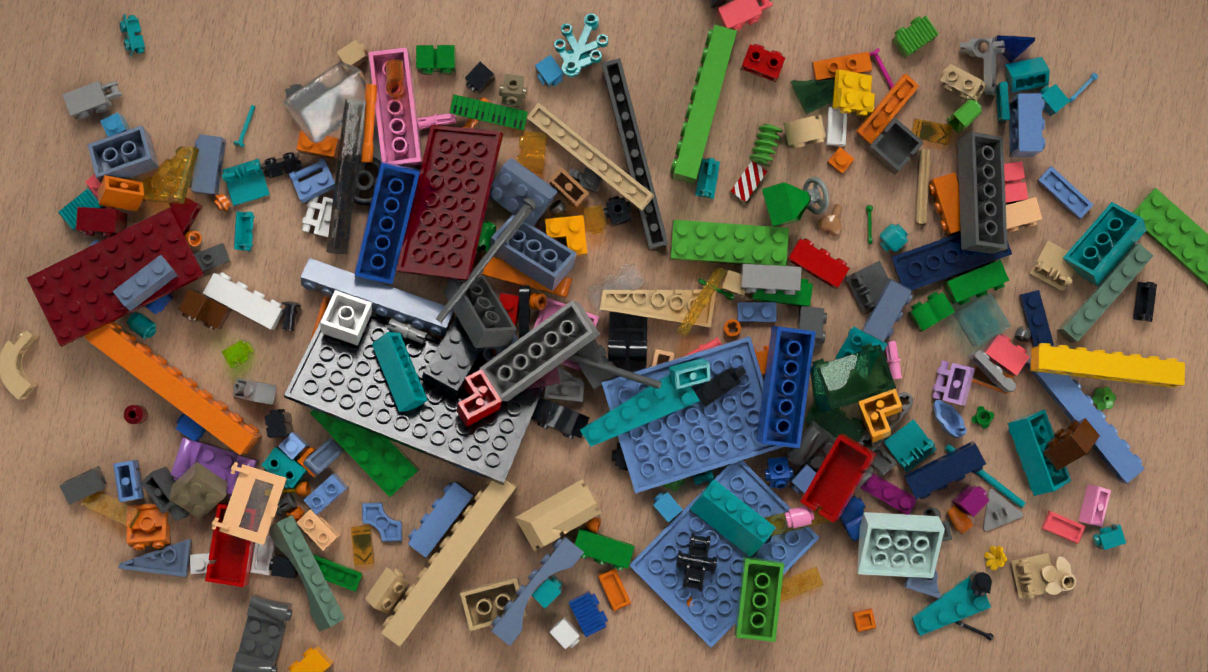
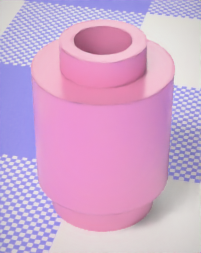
[784,505,814,529]

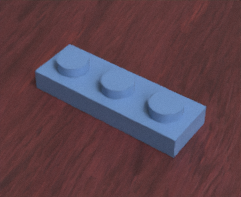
[1037,166,1094,219]

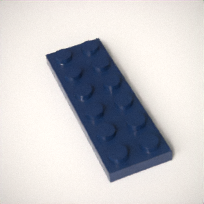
[890,232,1012,291]

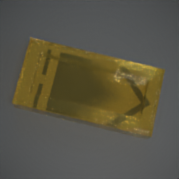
[911,118,952,145]
[351,525,375,566]

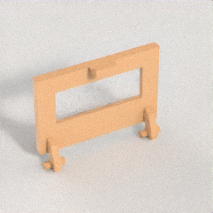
[211,462,287,545]

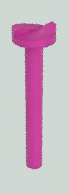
[869,48,894,89]

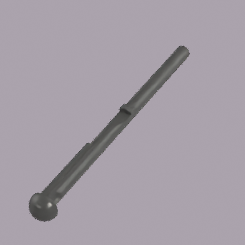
[435,198,536,323]
[567,354,662,389]

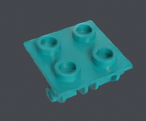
[222,159,270,206]
[835,326,888,375]
[884,419,937,473]

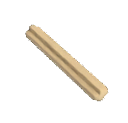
[916,149,930,224]

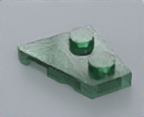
[790,80,835,115]

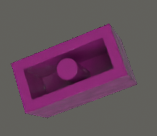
[952,485,990,517]

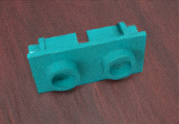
[119,14,146,57]
[695,158,720,199]
[234,211,255,251]

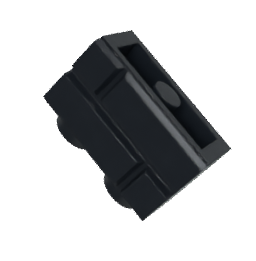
[264,409,294,438]

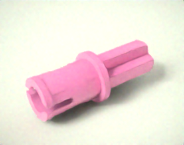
[418,113,457,130]
[885,341,902,380]

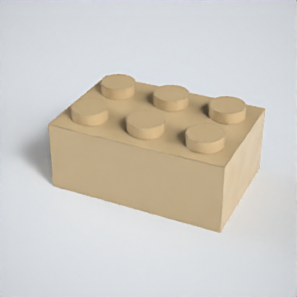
[460,576,528,631]

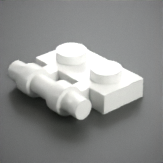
[302,196,343,239]

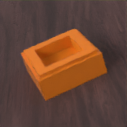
[852,608,876,632]

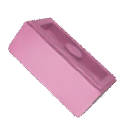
[1079,484,1111,527]

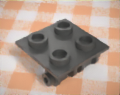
[845,261,889,311]

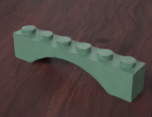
[1057,243,1153,343]
[269,515,345,632]

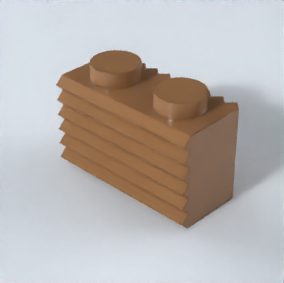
[549,167,589,209]

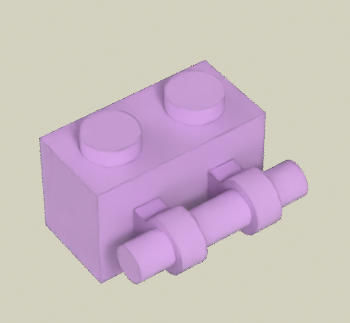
[932,360,975,406]

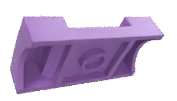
[171,437,259,498]

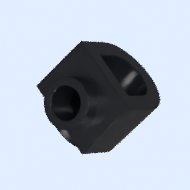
[967,572,992,596]

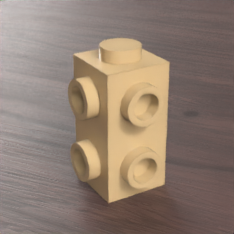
[940,64,987,101]
[365,567,409,614]

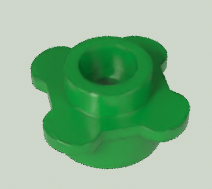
[971,406,994,429]

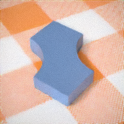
[362,503,402,542]

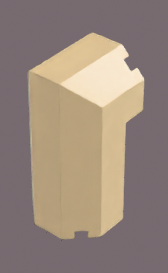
[515,478,602,551]

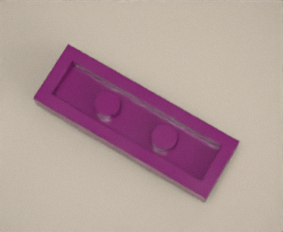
[860,473,917,515]

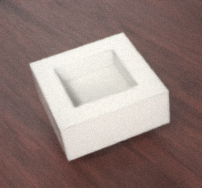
[190,553,211,574]

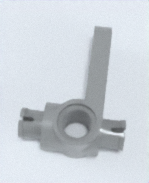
[960,37,1005,96]

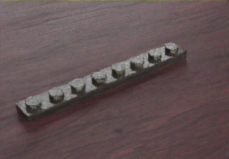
[326,98,366,254]

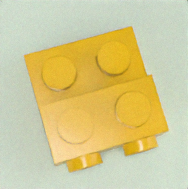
[833,70,875,117]

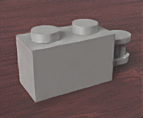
[62,81,122,120]

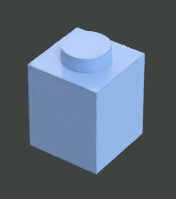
[278,432,310,460]

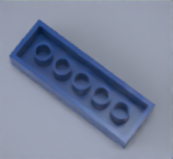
[354,161,420,285]
[756,326,816,448]

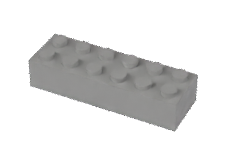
[480,300,600,401]

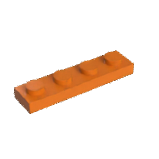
[855,73,919,144]

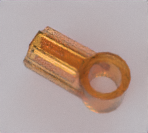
[386,59,406,101]

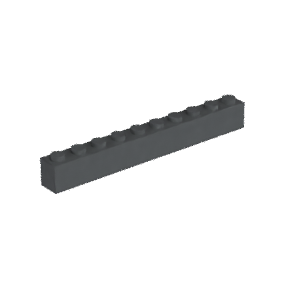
[602,58,668,251]

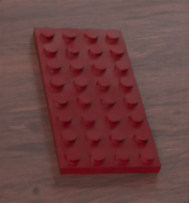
[396,125,503,281]
[27,207,205,347]

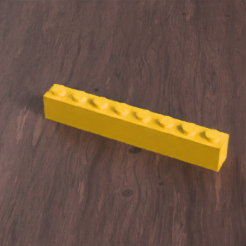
[1030,343,1185,388]

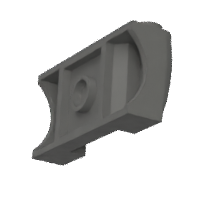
[788,420,873,493]
[232,594,293,672]

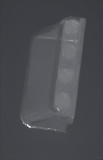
[284,63,367,143]

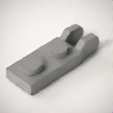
[968,350,1016,393]

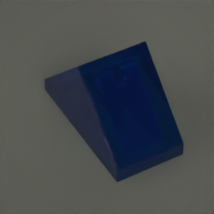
[995,35,1035,63]

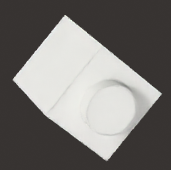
[550,617,580,649]

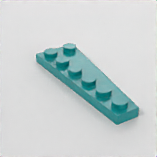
[580,373,700,447]

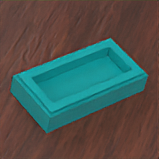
[996,82,1010,123]

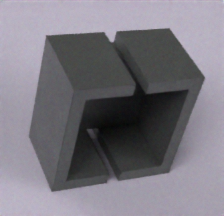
[866,118,924,174]

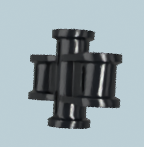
[676,533,717,592]

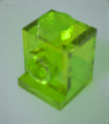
[221,340,255,368]

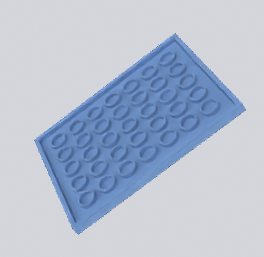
[601,336,783,493]
[629,460,820,647]

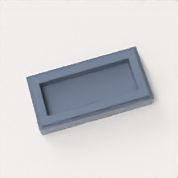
[303,437,344,476]

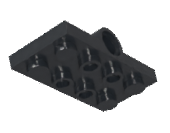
[608,312,648,378]

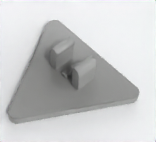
[983,489,1023,531]

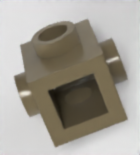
[499,74,527,106]

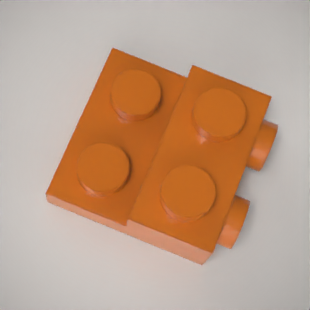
[126,503,170,550]

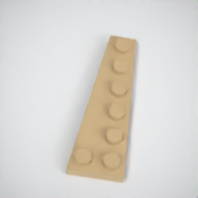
[598,290,716,328]

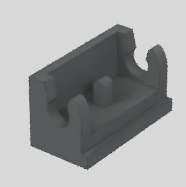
[60,466,107,505]

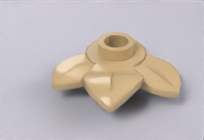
[1041,556,1076,595]

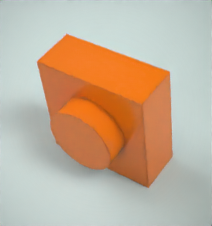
[827,147,854,174]

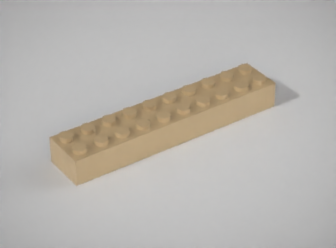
[381,478,518,647]

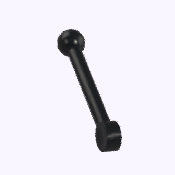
[956,621,994,640]

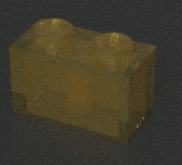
[517,131,547,174]

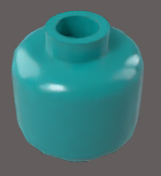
[879,224,908,252]

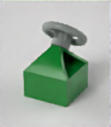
[762,177,829,227]

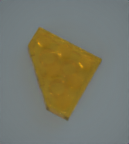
[142,146,199,204]

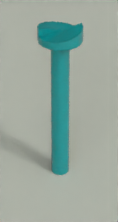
[233,105,256,147]

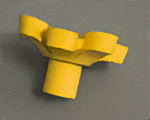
[984,545,1007,570]

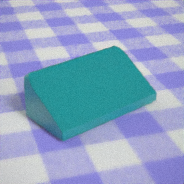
[669,358,711,390]

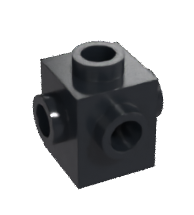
[603,196,632,227]

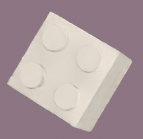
[320,290,372,345]

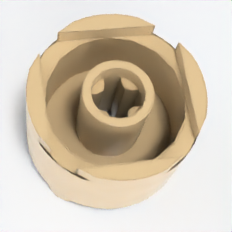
[783,115,826,149]

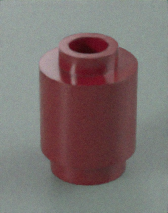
[124,405,148,424]

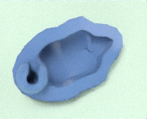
[932,400,967,438]

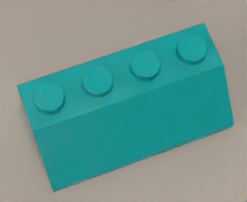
[1063,202,1147,287]
[1007,409,1071,496]
[690,479,776,557]

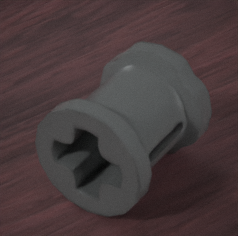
[276,492,298,517]

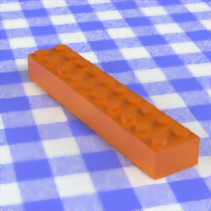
[84,321,262,455]

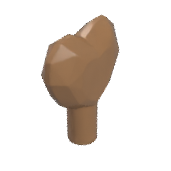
[817,204,842,236]

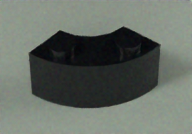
[531,398,590,439]

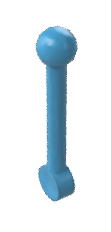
[1069,73,1098,103]

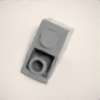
[233,378,277,405]

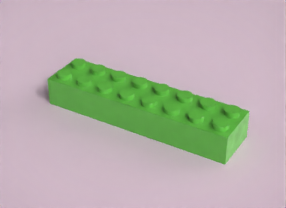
[670,25,737,184]

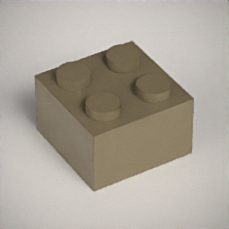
[169,462,228,520]

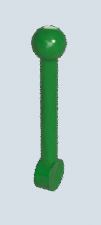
[866,205,873,244]
[698,278,734,300]

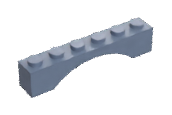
[491,537,584,646]

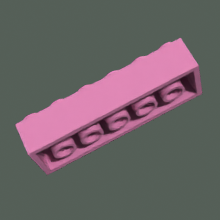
[368,47,423,167]

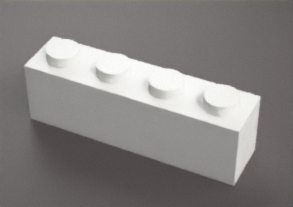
[203,272,284,330]

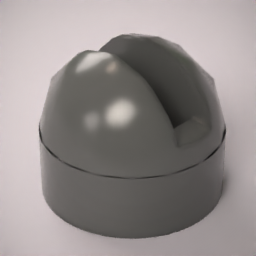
[549,200,566,217]
[1014,326,1031,342]
[924,507,941,518]

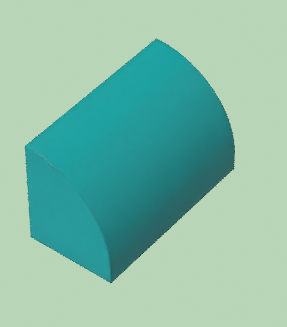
[1005,57,1050,93]

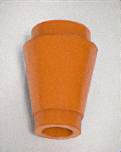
[946,505,974,535]

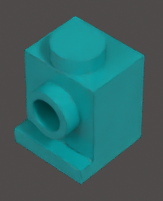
[1092,523,1126,550]

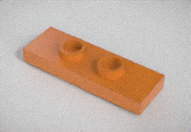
[812,52,872,81]

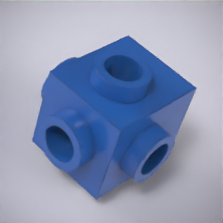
[765,457,793,489]

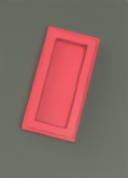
[1041,511,1086,544]

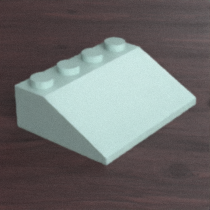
[857,512,945,578]

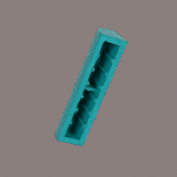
[372,332,428,412]

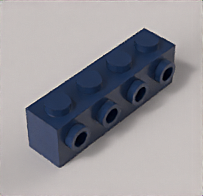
[904,441,986,499]

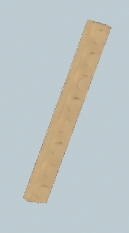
[527,103,655,210]

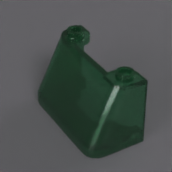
[810,343,896,416]

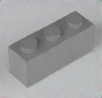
[740,264,801,295]

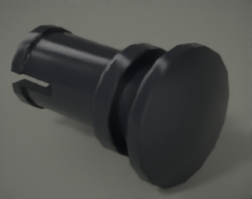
[282,301,301,331]

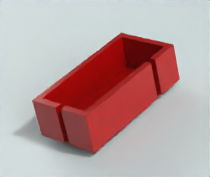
[800,434,877,523]
[205,503,261,587]

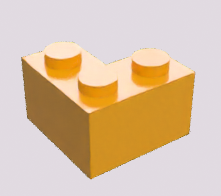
[545,215,587,257]
[858,389,902,442]

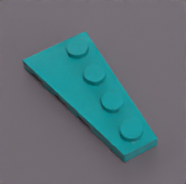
[912,571,991,636]

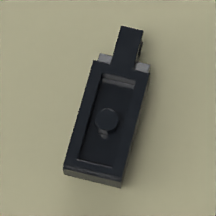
[694,365,747,407]

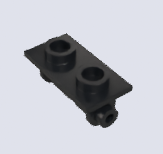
[261,152,303,179]
[1133,282,1157,322]

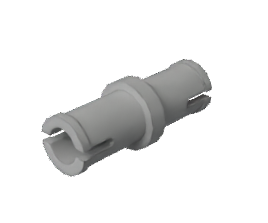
[387,319,427,345]

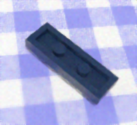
[1019,290,1054,348]

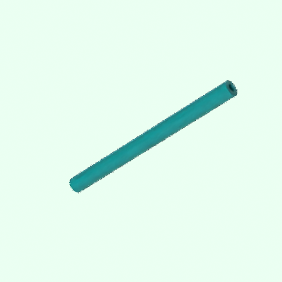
[944,444,1026,508]

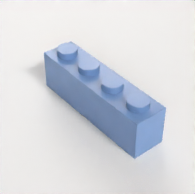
[408,481,474,558]

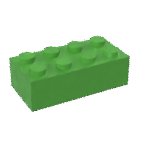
[734,557,784,642]

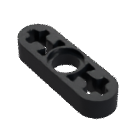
[519,285,530,339]

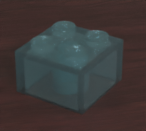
[953,293,1011,347]

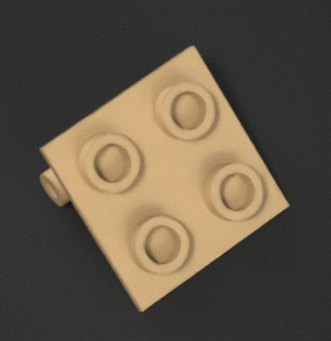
[1030,240,1075,292]
[1011,553,1051,599]

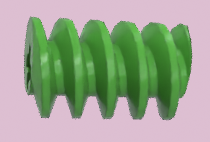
[749,124,783,166]

